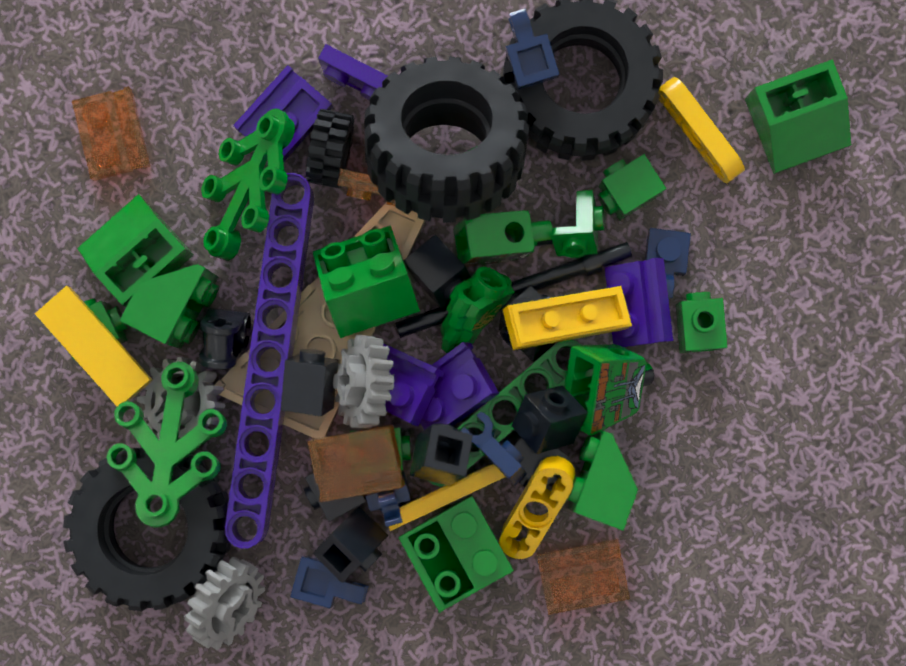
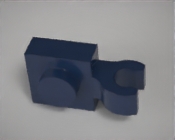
[505,8,560,90]
[645,228,691,299]
[461,412,527,486]
[365,471,411,527]
[290,555,369,608]

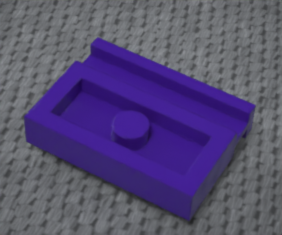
[318,44,388,100]
[233,65,333,163]
[604,258,673,348]
[420,342,500,430]
[383,343,445,427]

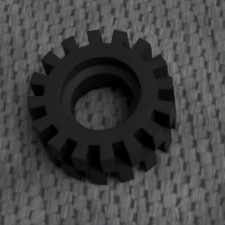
[306,109,355,189]

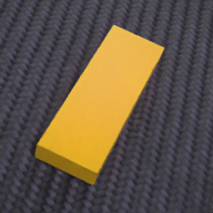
[35,285,153,406]
[503,286,632,350]
[388,463,505,531]

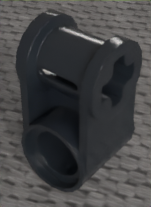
[199,308,251,369]

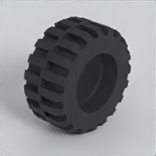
[503,0,663,161]
[364,56,529,223]
[63,448,231,611]

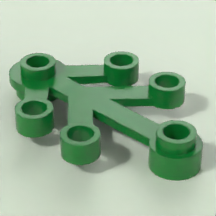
[201,108,295,261]
[107,361,227,528]

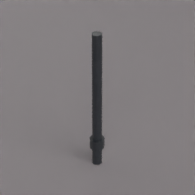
[395,242,632,338]

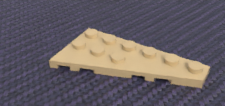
[214,201,426,442]

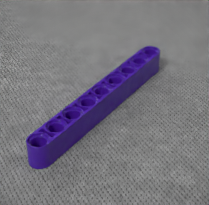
[225,173,314,549]

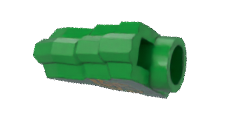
[440,267,514,354]

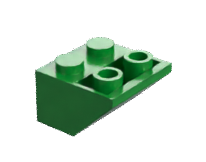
[745,59,851,174]
[77,194,194,307]
[312,225,420,338]
[119,264,220,349]
[567,431,638,531]
[398,494,514,613]

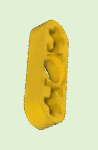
[658,77,745,183]
[499,456,575,559]

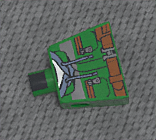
[453,210,553,267]
[565,344,654,436]

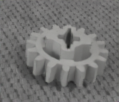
[333,335,394,429]
[137,357,225,440]
[184,557,265,650]

